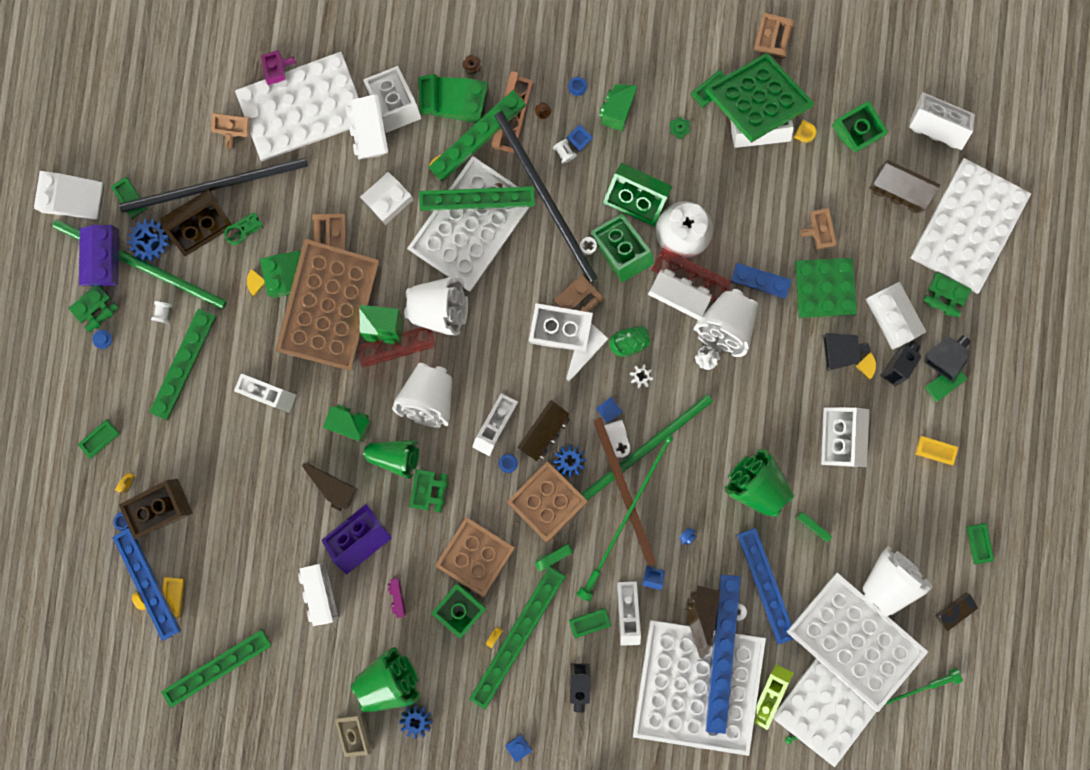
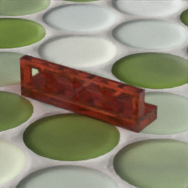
[651,248,731,302]
[357,327,437,368]

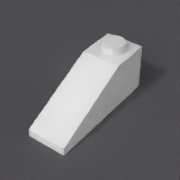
[566,323,608,382]
[234,374,296,413]
[473,393,518,456]
[617,581,641,646]

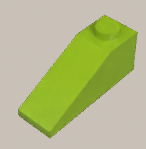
[754,664,794,730]

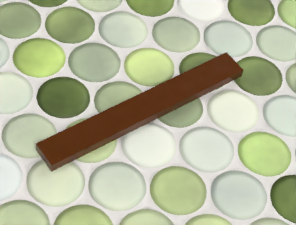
[593,417,656,565]

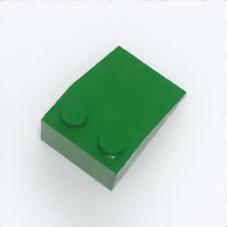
[429,77,489,124]
[590,213,654,283]
[260,251,301,298]

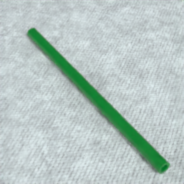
[53,219,227,309]
[581,394,713,501]

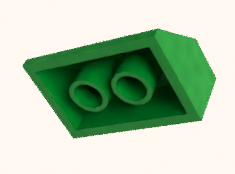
[603,163,673,227]

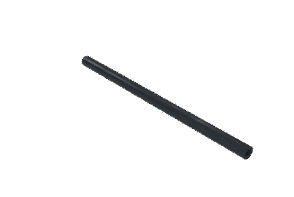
[494,111,597,283]
[119,158,308,213]

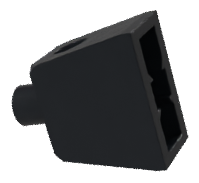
[823,333,870,371]
[924,335,971,384]
[880,341,921,387]
[570,663,591,713]

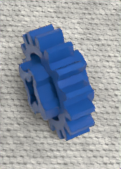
[127,219,170,261]

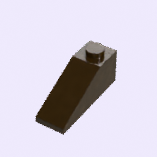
[302,463,358,511]

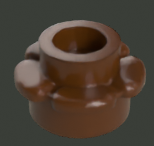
[462,55,481,74]

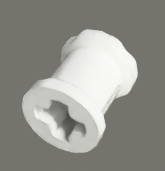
[553,139,577,164]
[151,301,172,323]

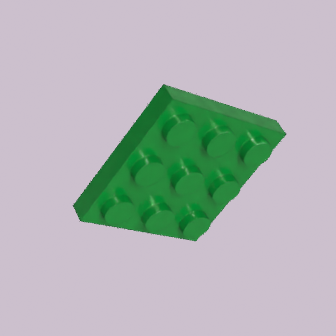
[795,258,857,318]

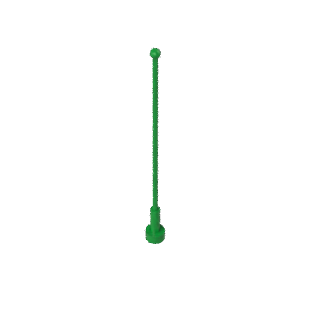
[577,435,673,602]
[785,667,963,744]

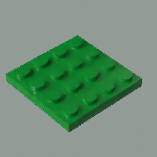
[706,53,814,143]

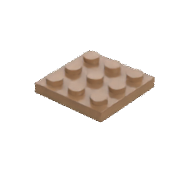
[507,461,588,543]
[435,517,515,597]

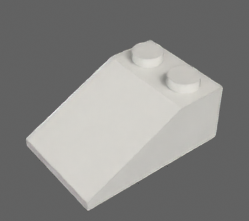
[363,66,421,133]
[34,171,104,220]
[529,303,593,351]

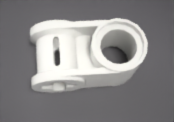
[604,419,630,458]

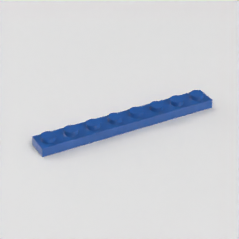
[705,574,741,734]

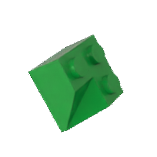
[599,84,637,132]
[832,100,889,153]
[360,305,404,344]
[323,404,372,442]
[431,582,487,639]

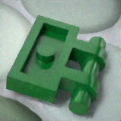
[923,272,972,318]
[68,286,119,333]
[409,469,449,513]

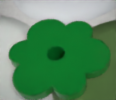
[669,117,690,139]

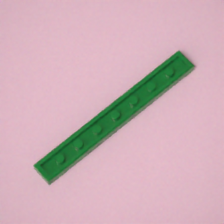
[469,566,566,709]

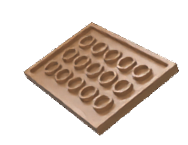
[275,239,379,371]

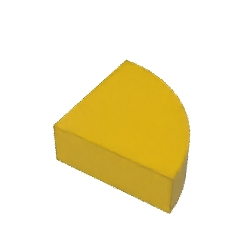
[247,269,265,296]
[856,352,876,379]
[115,473,135,493]
[486,626,503,648]

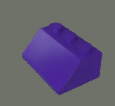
[79,225,119,286]
[321,504,392,575]

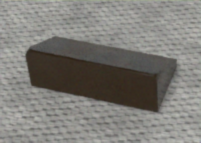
[935,593,978,631]

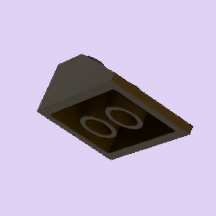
[119,479,193,540]
[685,585,720,659]

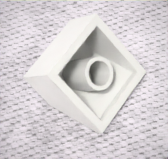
[360,172,413,225]

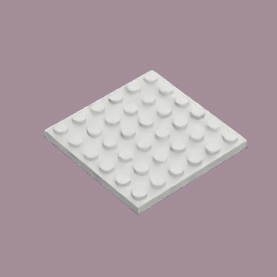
[633,620,766,756]

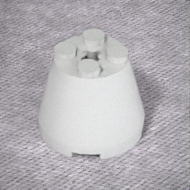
[656,201,713,259]
[404,277,468,335]
[694,289,758,357]
[392,363,452,428]
[863,547,932,617]

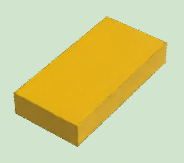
[915,436,959,466]
[162,577,185,618]

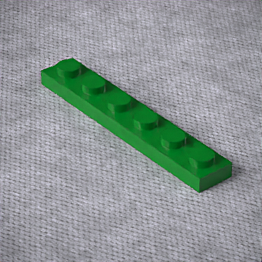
[428,90,527,182]
[419,186,535,211]
[149,308,217,420]
[161,629,273,708]

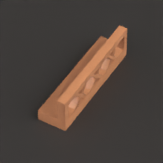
[492,71,533,154]

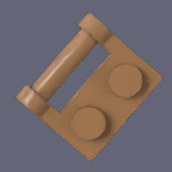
[753,12,795,59]
[312,214,346,250]
[554,275,605,312]

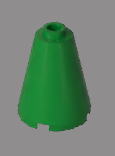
[363,440,419,479]

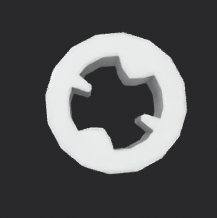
[580,237,597,255]

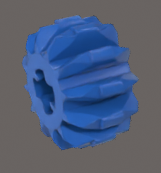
[554,444,586,477]
[399,704,433,739]

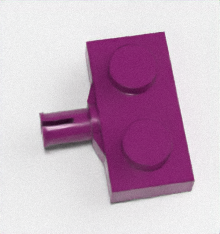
[261,50,296,85]

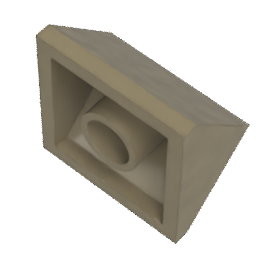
[335,711,374,757]

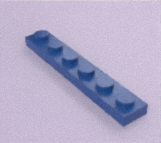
[112,528,181,641]
[737,528,794,645]

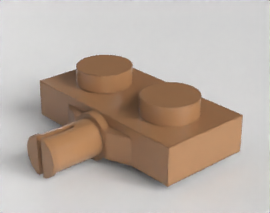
[211,113,251,148]
[800,208,837,250]

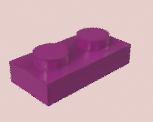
[388,577,406,618]

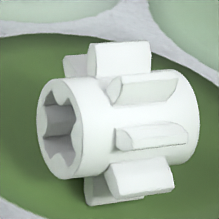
[695,346,720,370]
[629,365,653,388]

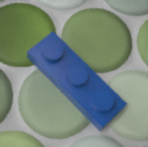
[731,263,791,298]

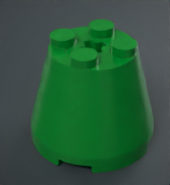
[724,449,795,517]
[351,647,420,712]

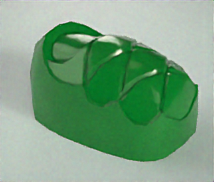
[609,326,651,357]

